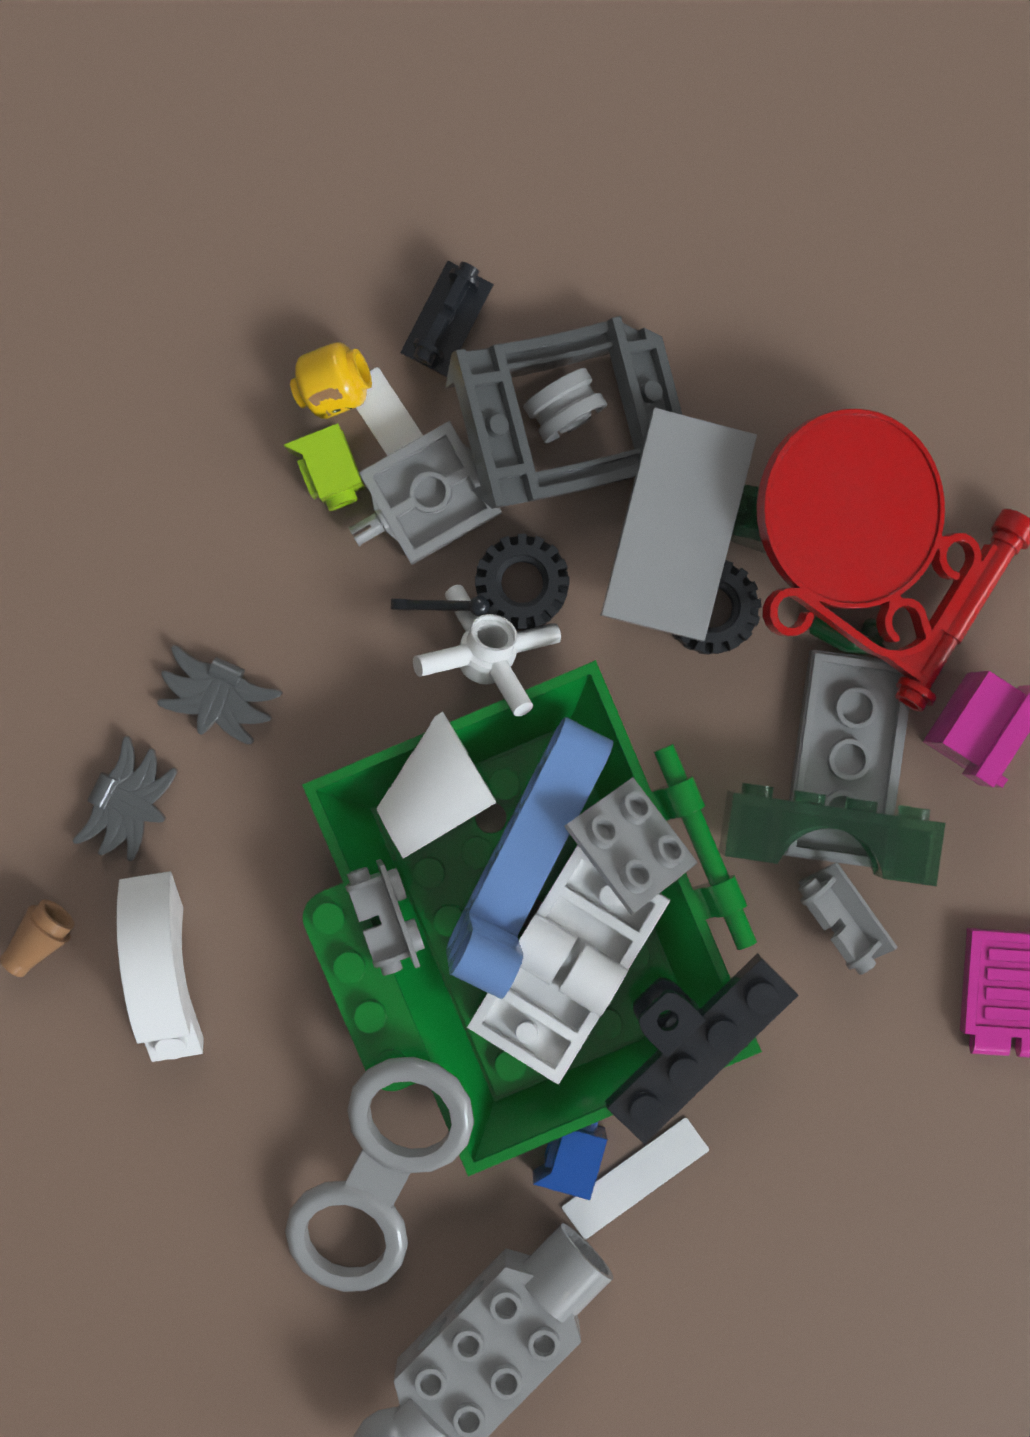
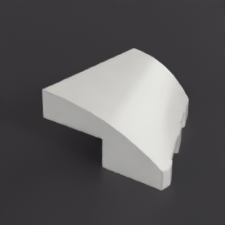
[377,711,496,858]

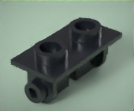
[400,261,494,377]

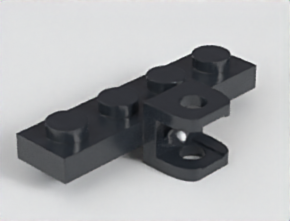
[605,953,799,1145]

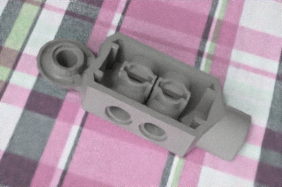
[354,1223,613,1437]

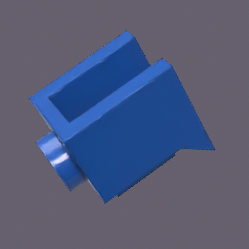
[532,1121,608,1200]

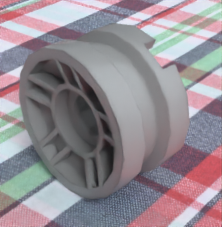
[523,368,607,443]

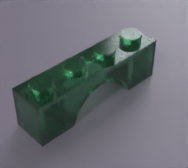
[719,782,946,887]

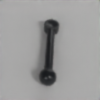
[391,596,490,617]

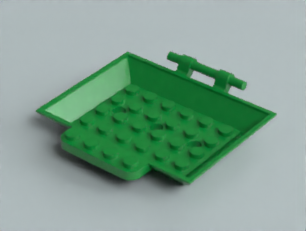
[302,660,762,1177]

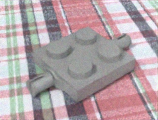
[348,421,502,565]

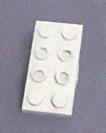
[467,845,670,1085]

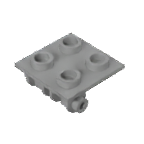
[564,778,698,915]

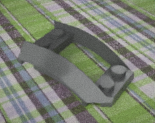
[445,316,682,509]

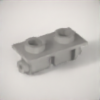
[345,859,425,976]
[798,862,897,975]

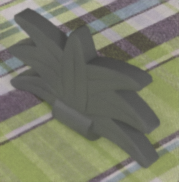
[157,645,283,744]
[73,736,178,861]

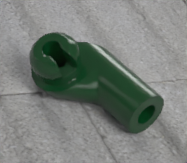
[809,616,885,655]

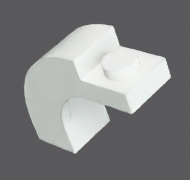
[117,871,204,1062]

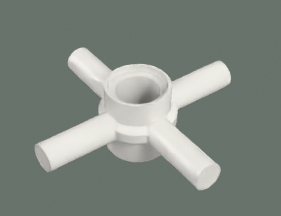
[413,585,561,716]

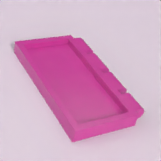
[960,928,1030,1058]

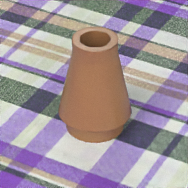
[0,899,74,977]

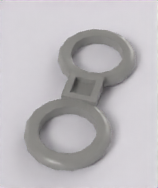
[285,1057,474,1292]

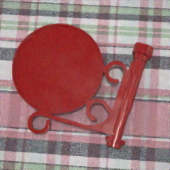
[757,409,1030,712]

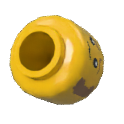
[290,342,372,419]

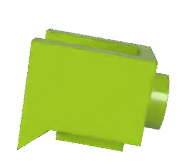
[283,423,366,511]

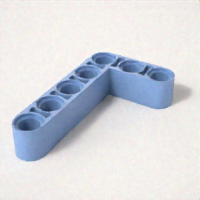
[446,717,613,999]

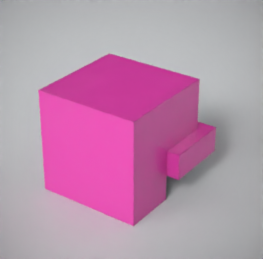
[923,671,1030,788]

